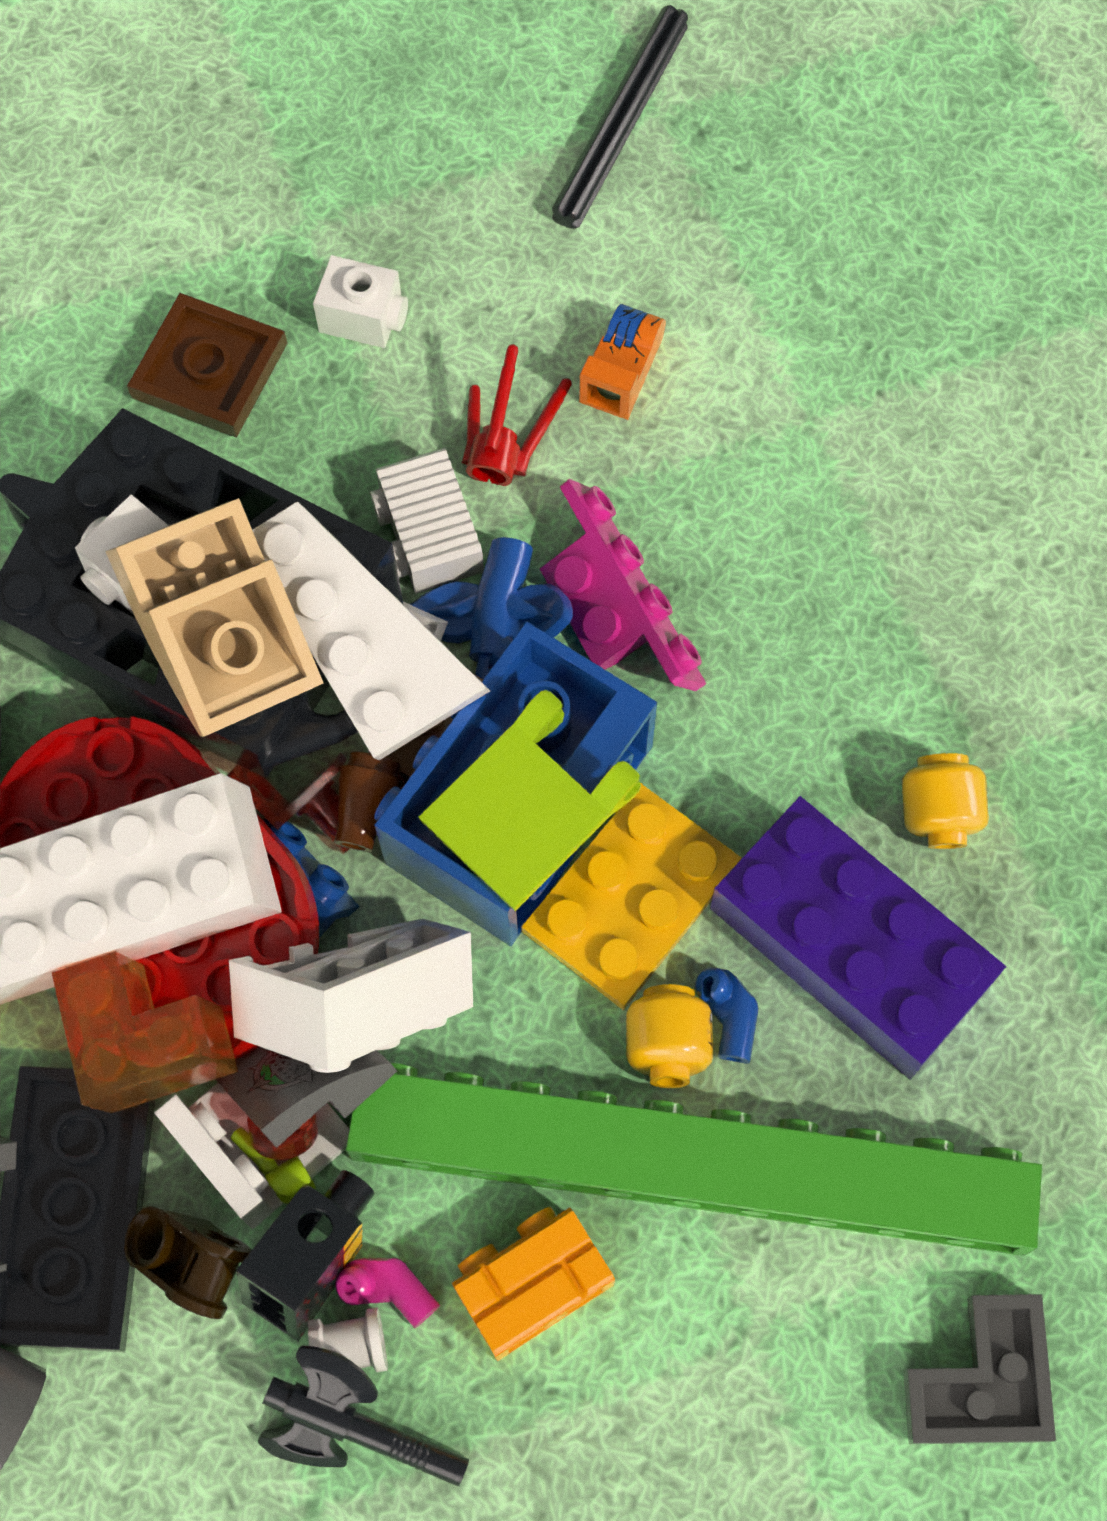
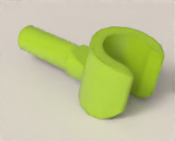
[231,1127,316,1204]

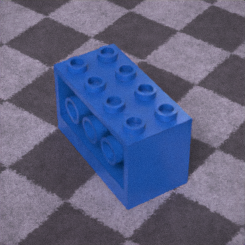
[374,622,657,947]

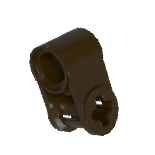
[124,1206,252,1319]

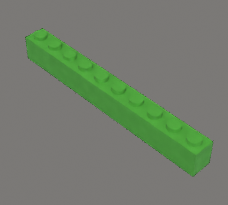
[346,1063,1042,1256]

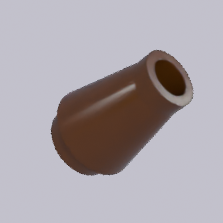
[334,752,403,852]

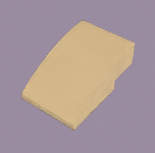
[105,498,323,737]

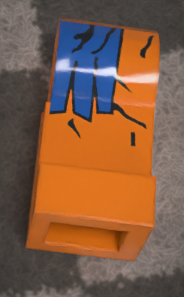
[579,304,666,420]

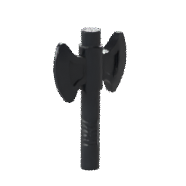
[258,1345,469,1486]

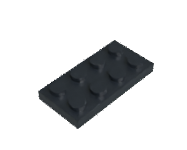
[0,1066,158,1352]

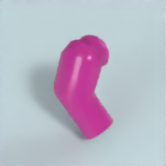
[335,1258,440,1329]

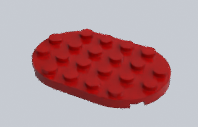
[0,716,319,1072]

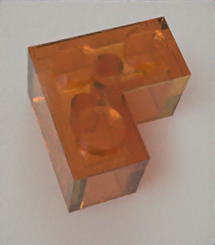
[52,951,238,1113]

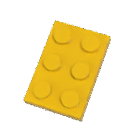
[521,783,742,1010]

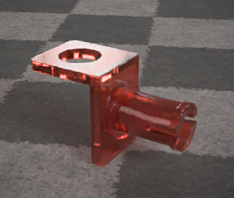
[226,752,350,855]

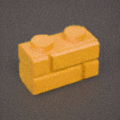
[452,1206,615,1361]

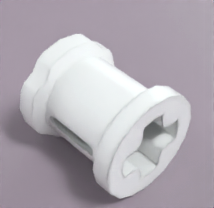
[308,1307,388,1372]

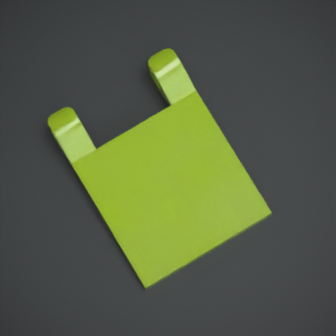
[419,690,641,911]

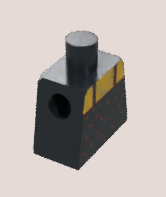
[236,1170,375,1342]

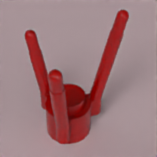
[462,344,572,486]

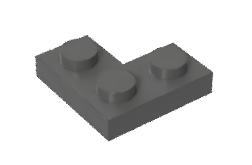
[903,1294,1056,1444]

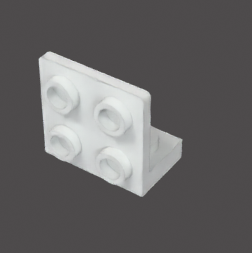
[154,1083,350,1229]

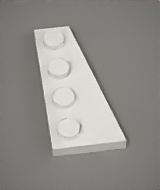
[252,502,490,760]

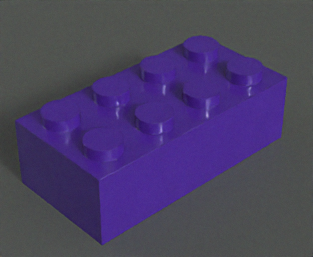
[710,796,1007,1080]

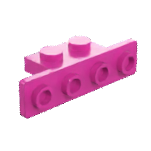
[540,479,706,691]

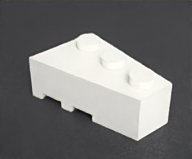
[229,919,473,1073]

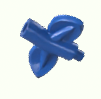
[410,537,573,679]

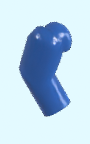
[695,967,759,1064]

